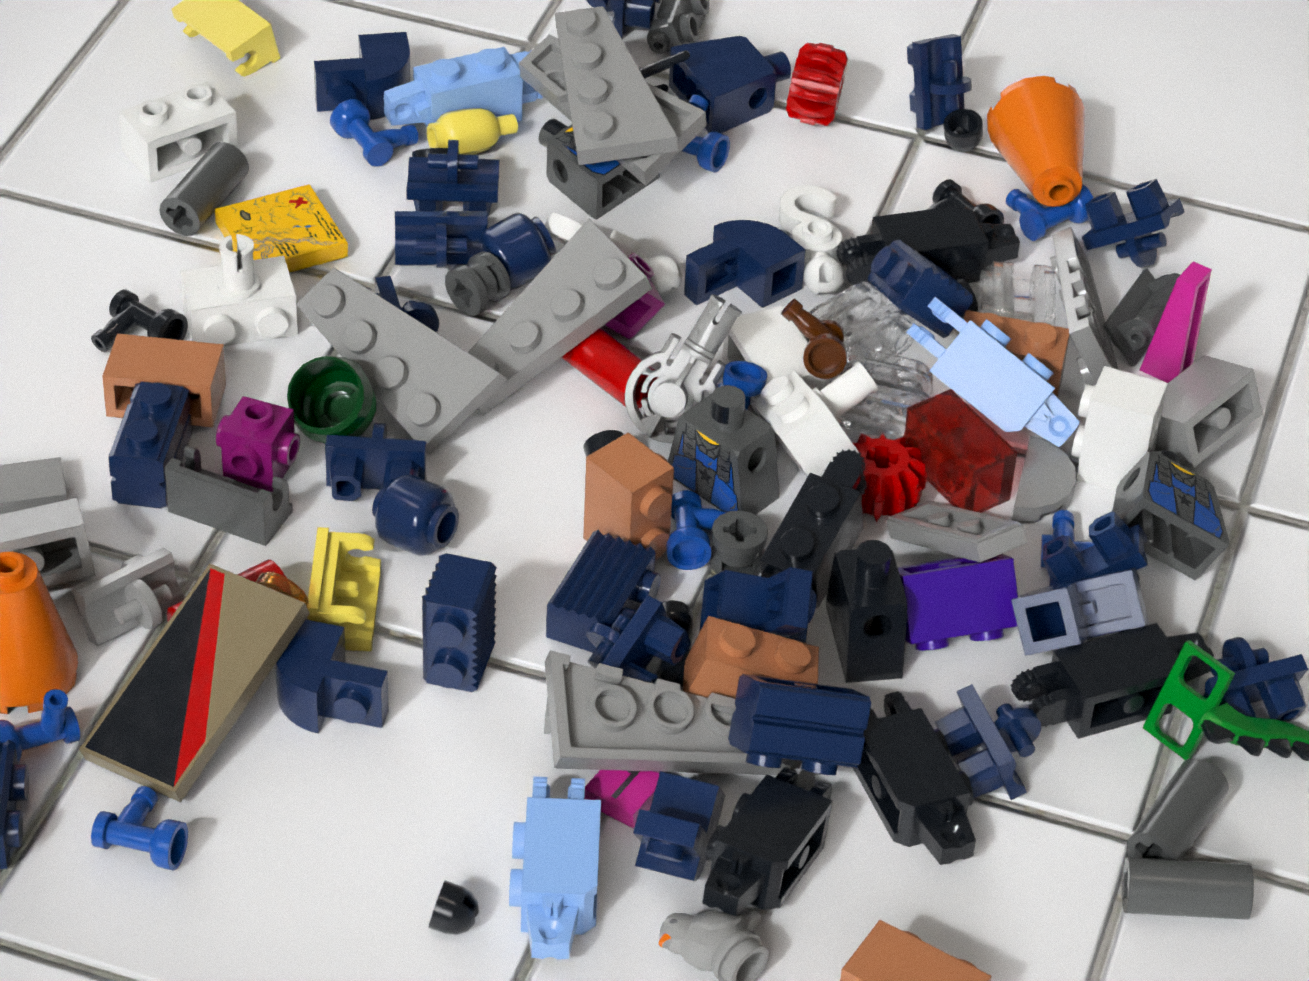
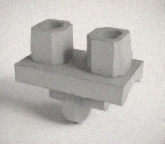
[72,548,185,646]

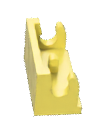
[171,0,280,77]
[307,527,381,651]

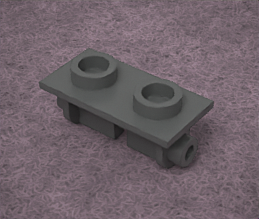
[647,0,709,54]
[1102,268,1180,367]

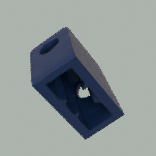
[669,36,791,133]

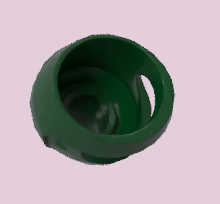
[287,356,377,444]

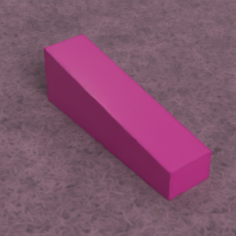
[1140,261,1212,383]

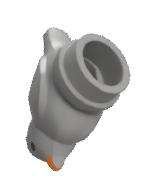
[658,909,769,981]

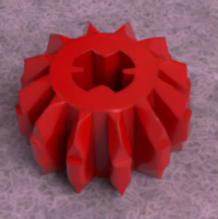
[786,42,848,126]
[852,432,927,523]

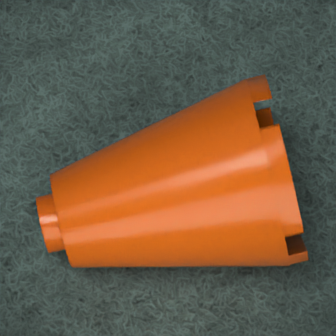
[987,76,1085,207]
[0,552,78,714]

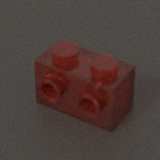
[903,389,1017,513]

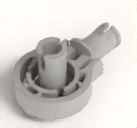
[625,294,742,443]

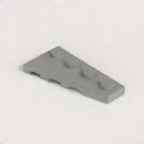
[555,6,679,165]
[519,34,707,186]
[468,218,652,416]
[1050,227,1119,386]
[296,267,508,454]
[545,650,792,775]

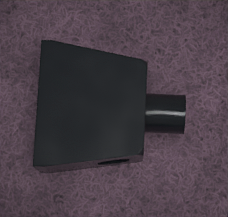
[826,540,907,683]

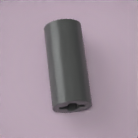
[159,142,249,236]
[1127,758,1229,860]
[1122,857,1254,920]

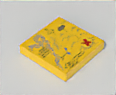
[215,184,348,273]

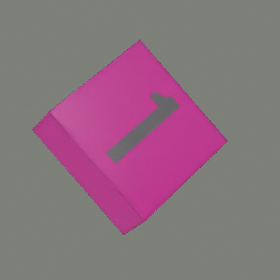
[584,770,660,828]

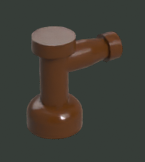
[781,298,847,379]

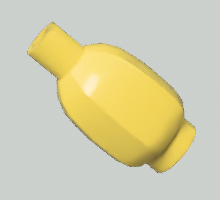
[427,108,518,155]

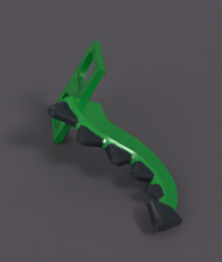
[1142,640,1309,761]

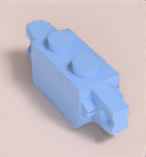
[383,47,543,127]
[906,297,1080,447]
[509,776,601,960]

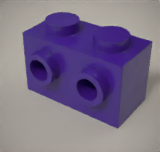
[898,554,1018,651]

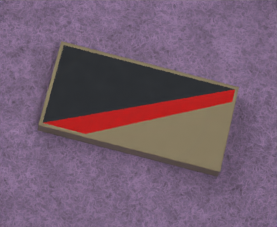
[79,563,310,803]

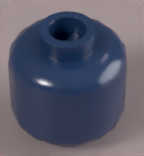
[480,213,556,289]
[372,475,459,556]

